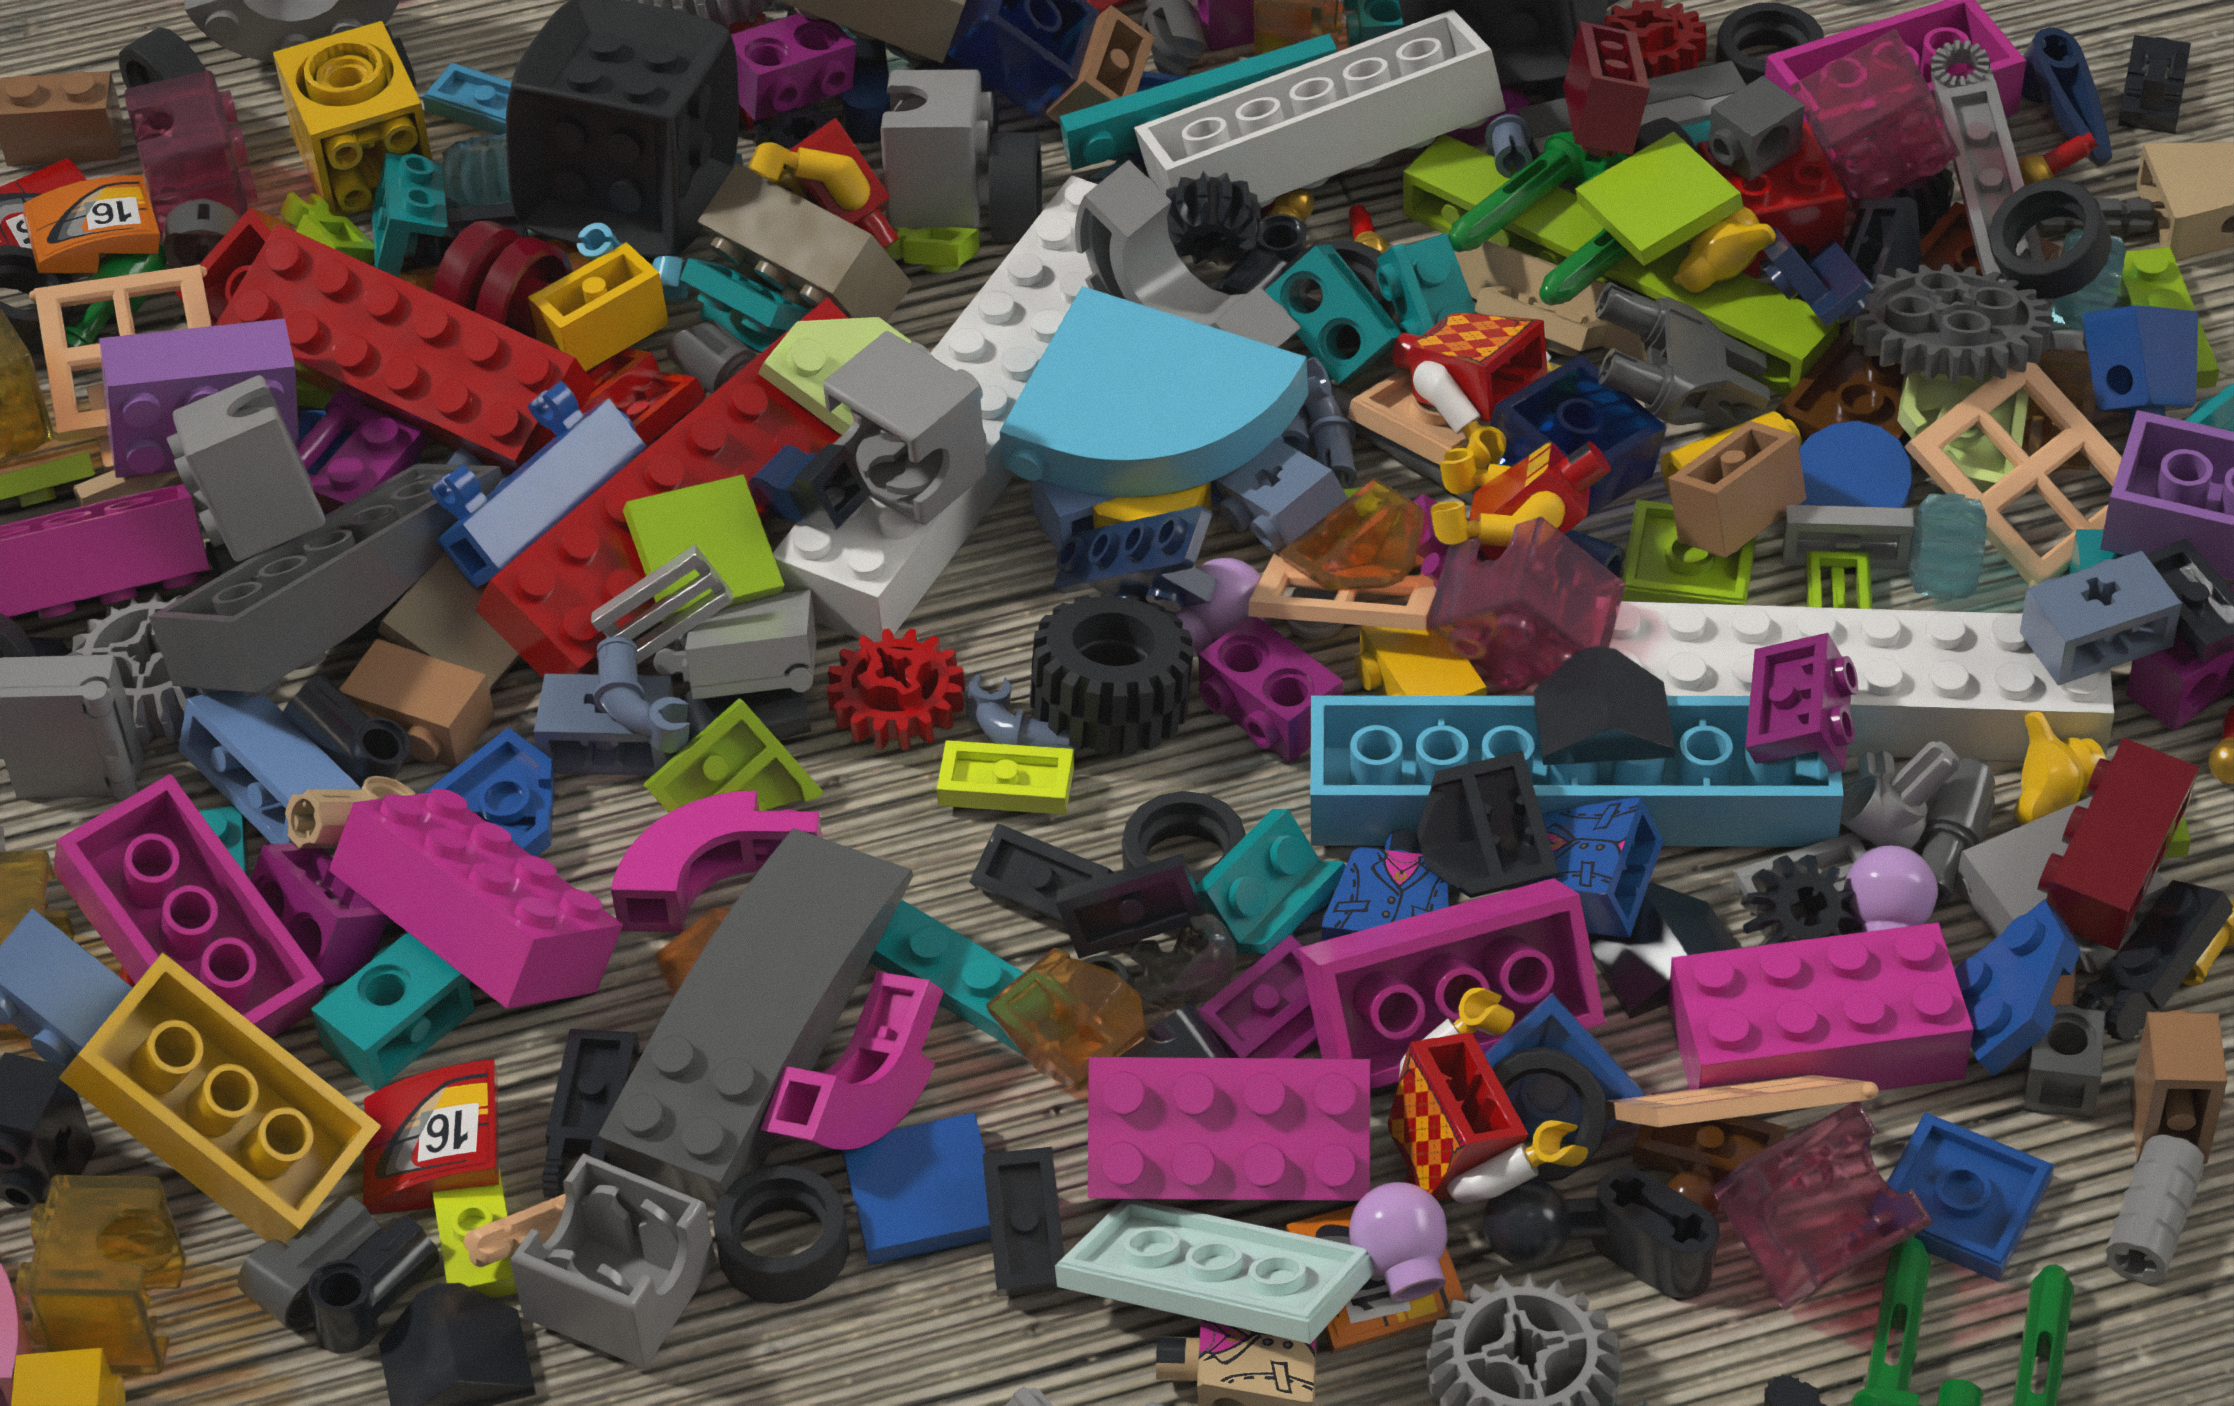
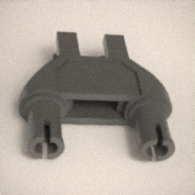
[1595,282,1770,430]

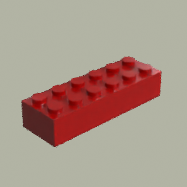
[216,223,596,474]

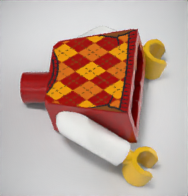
[1393,313,1580,469]
[1388,988,1588,1204]

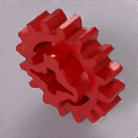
[1603,0,1707,79]
[826,628,965,750]

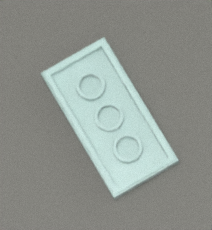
[1055,1199,1375,1344]

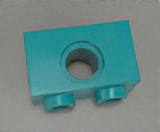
[311,932,475,1092]

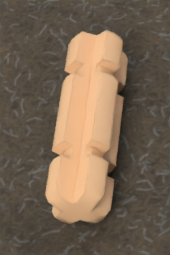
[464,1194,566,1267]

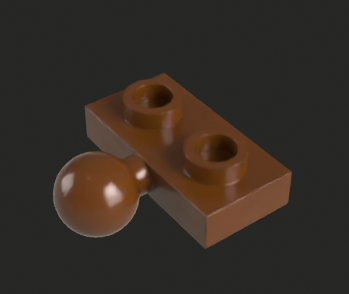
[1633,1092,1787,1216]

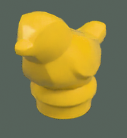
[1673,206,1776,293]
[2014,711,2107,826]

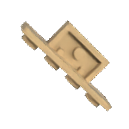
[1455,240,1647,362]

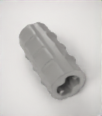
[2106,1135,2204,1284]

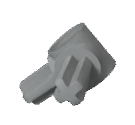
[1840,741,1960,849]

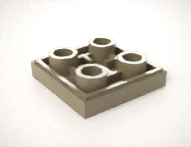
[378,552,521,692]

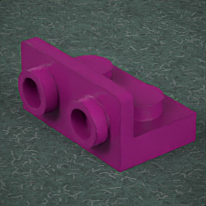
[1745,633,1858,773]

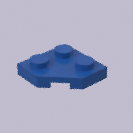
[422,727,555,857]
[1954,899,2081,1076]
[1484,992,1646,1142]

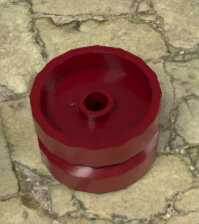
[432,221,573,340]

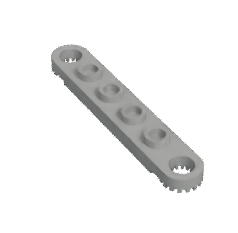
[1931,40,2053,313]

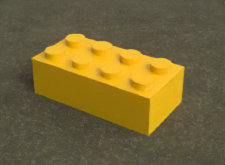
[59,952,381,1244]

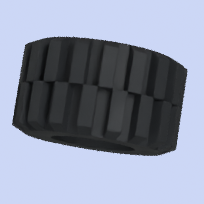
[1030,593,1194,755]

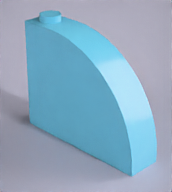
[999,286,1308,497]

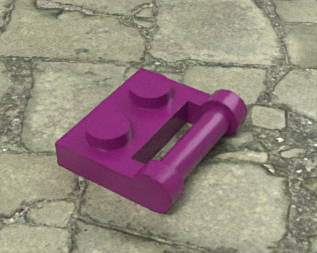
[296,390,427,513]

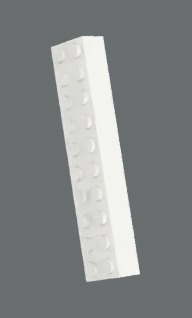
[773,175,1098,643]

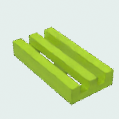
[1805,551,1873,609]

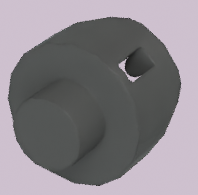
[163,198,240,269]

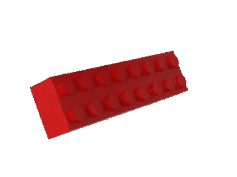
[475,297,849,679]

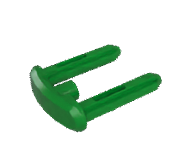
[1448,132,1630,306]
[1850,1237,2074,1406]

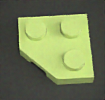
[758,317,912,436]
[1897,370,2029,493]

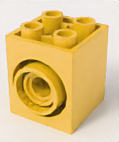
[273,21,433,216]

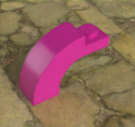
[611,791,822,932]
[760,971,944,1150]

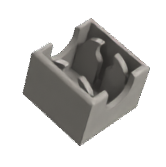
[880,70,993,229]
[823,331,986,525]
[167,375,325,561]
[510,1154,716,1368]

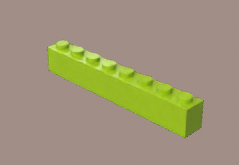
[1403,134,1840,397]

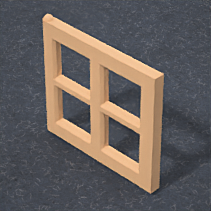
[29,265,212,442]
[1904,362,2122,588]
[1248,541,1441,630]
[1605,1075,1878,1127]

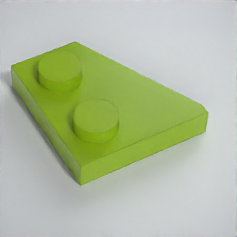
[643,698,824,813]

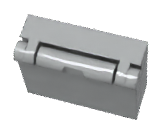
[654,589,817,700]
[0,655,144,801]
[1955,797,2168,973]

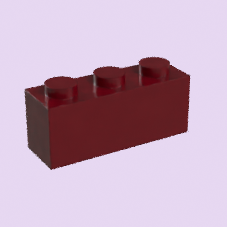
[1563,21,1650,158]
[2037,737,2199,951]

